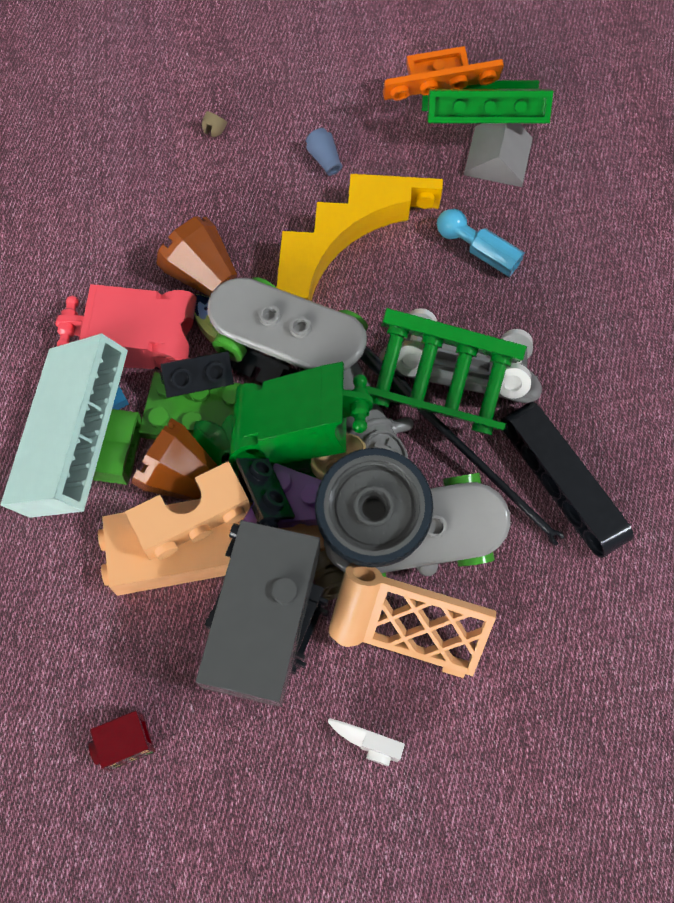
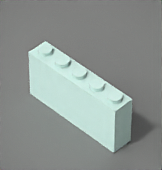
[0,333,128,518]

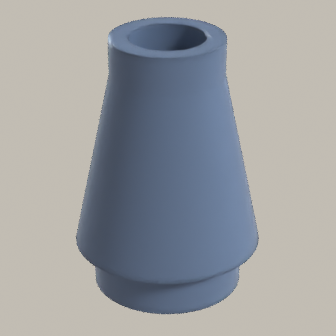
[306,128,343,176]

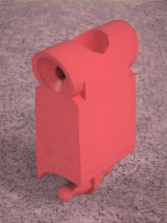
[55,284,197,369]

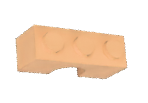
[125,461,250,560]

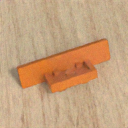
[383,46,504,101]

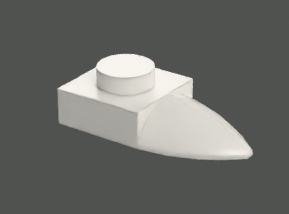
[328,718,405,766]

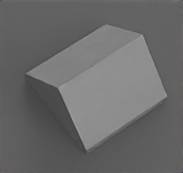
[464,123,533,187]

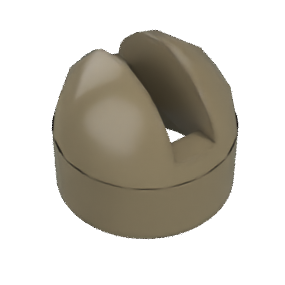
[202,111,228,137]

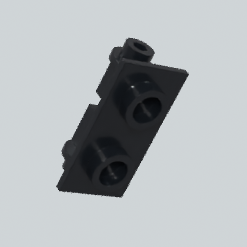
[230,345,297,383]
[160,351,234,398]
[236,458,295,528]

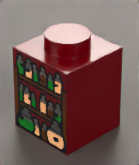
[88,710,155,771]

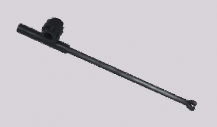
[360,346,565,546]

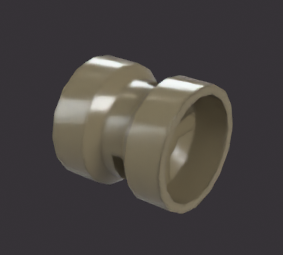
[314,550,344,601]

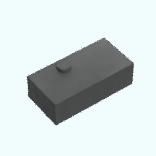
[196,520,321,707]

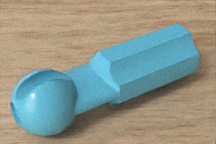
[437,209,525,277]

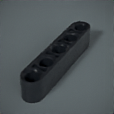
[501,402,634,558]

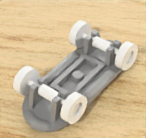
[379,308,542,403]

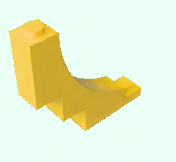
[276,174,443,301]

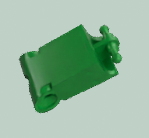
[229,361,373,472]

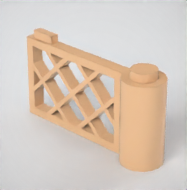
[329,563,496,678]

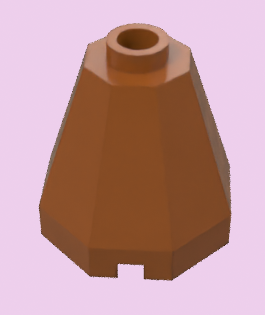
[156,216,237,297]
[131,418,218,501]

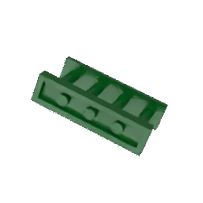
[422,80,554,123]
[366,308,527,435]

